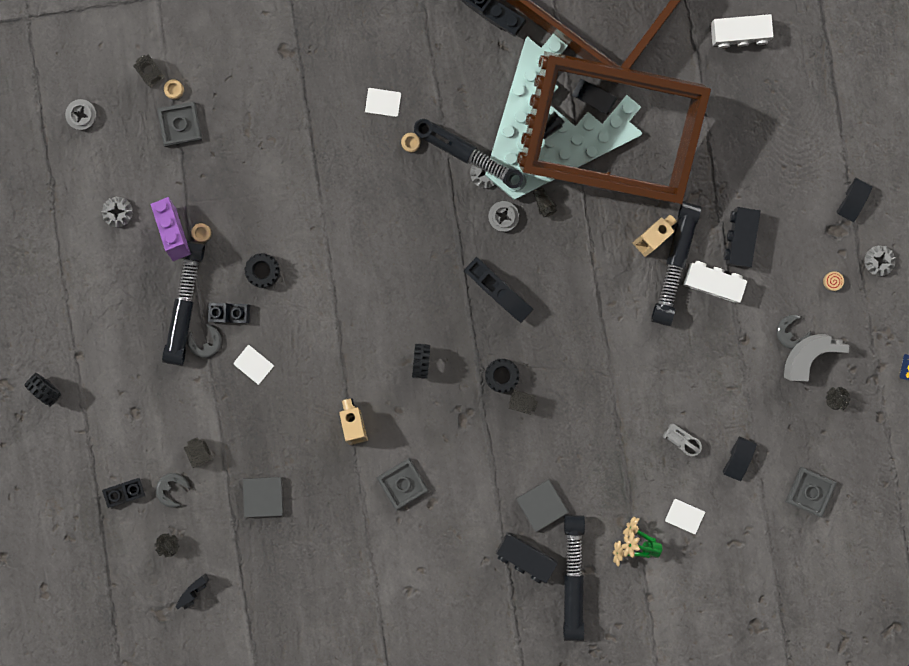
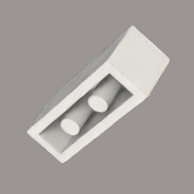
[711,14,773,48]
[682,261,747,303]

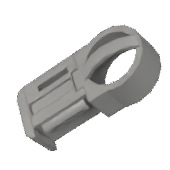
[663,424,702,456]

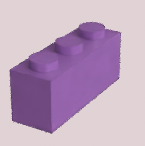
[151,197,191,261]

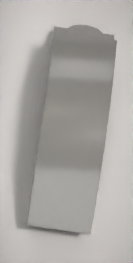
[784,334,849,381]

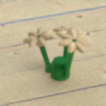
[613,517,662,566]

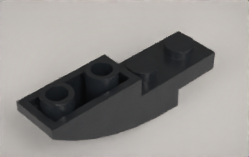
[461,0,526,37]
[464,257,534,323]

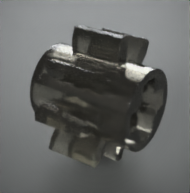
[825,387,851,410]
[154,533,180,558]

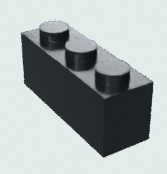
[724,207,761,269]
[496,532,558,583]

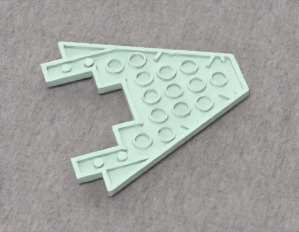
[485,33,642,200]

